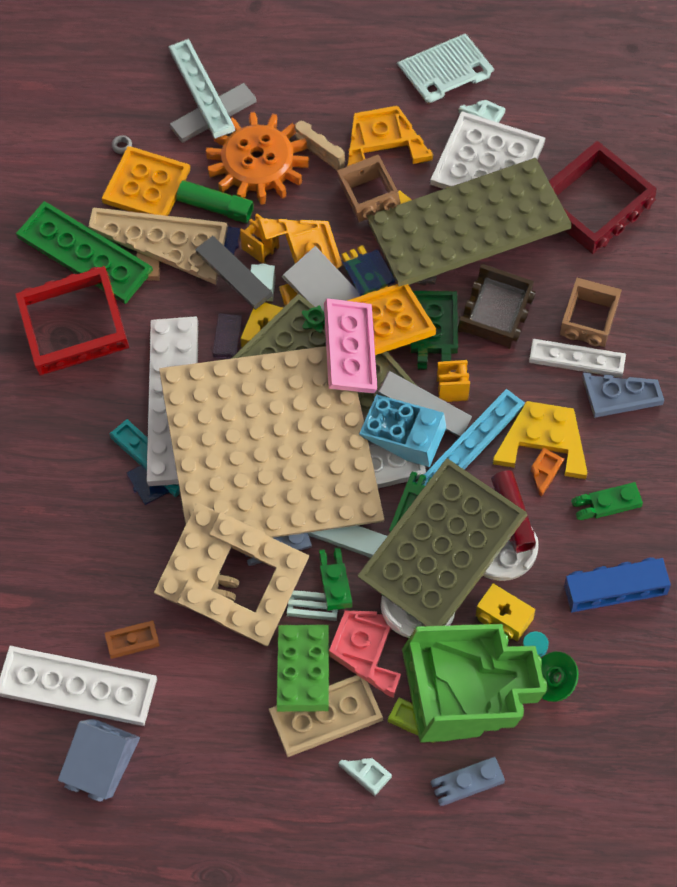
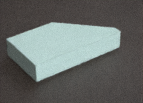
[459,100,505,123]
[339,758,392,796]

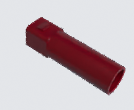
[491,470,536,553]

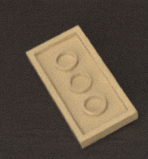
[269,675,383,757]

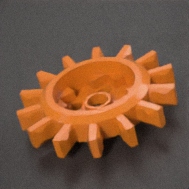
[206,112,309,204]

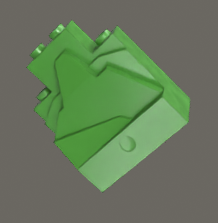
[402,624,547,742]

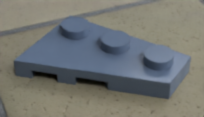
[582,373,664,418]

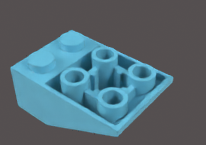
[359,394,446,467]

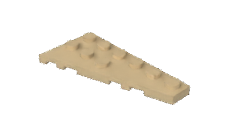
[89,208,228,285]

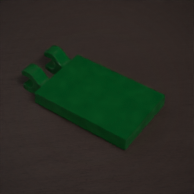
[411,291,458,370]

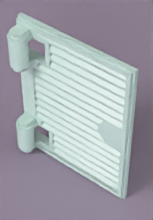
[397,34,494,103]

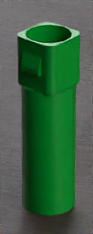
[177,180,253,224]

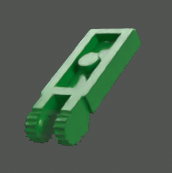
[571,482,643,520]
[319,548,352,611]

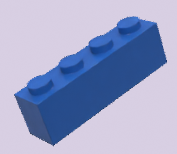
[564,557,671,613]

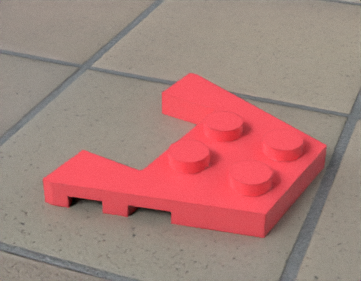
[329,611,401,698]

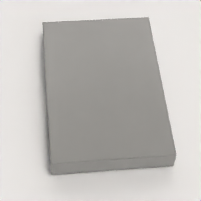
[282,246,362,311]

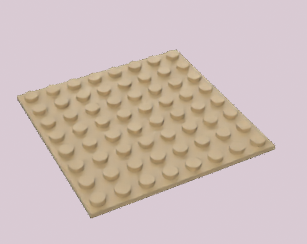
[159,346,384,538]

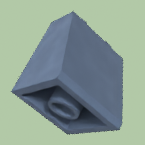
[58,719,140,801]

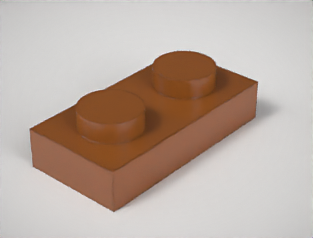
[105,620,160,659]

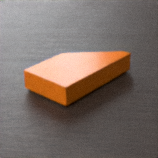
[531,448,564,496]

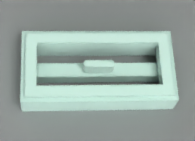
[287,590,338,621]

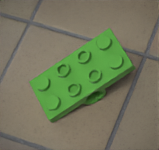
[277,625,329,712]

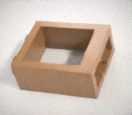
[337,154,401,222]
[560,278,622,347]

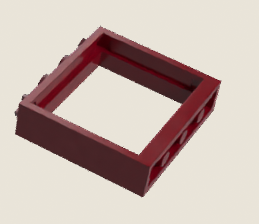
[549,140,657,254]

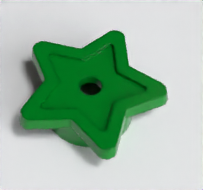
[302,305,325,333]

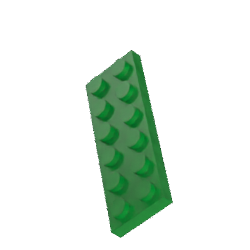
[16,201,153,304]

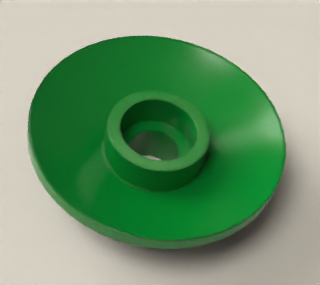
[541,651,578,702]

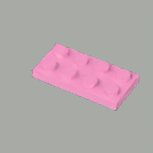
[324,299,377,393]

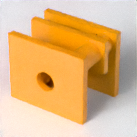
[240,214,280,264]
[437,360,470,402]

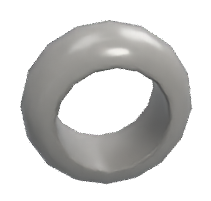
[112,135,132,154]

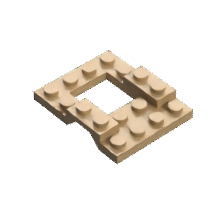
[154,502,309,647]

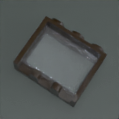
[458,264,536,349]

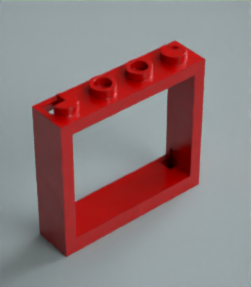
[15,266,130,376]

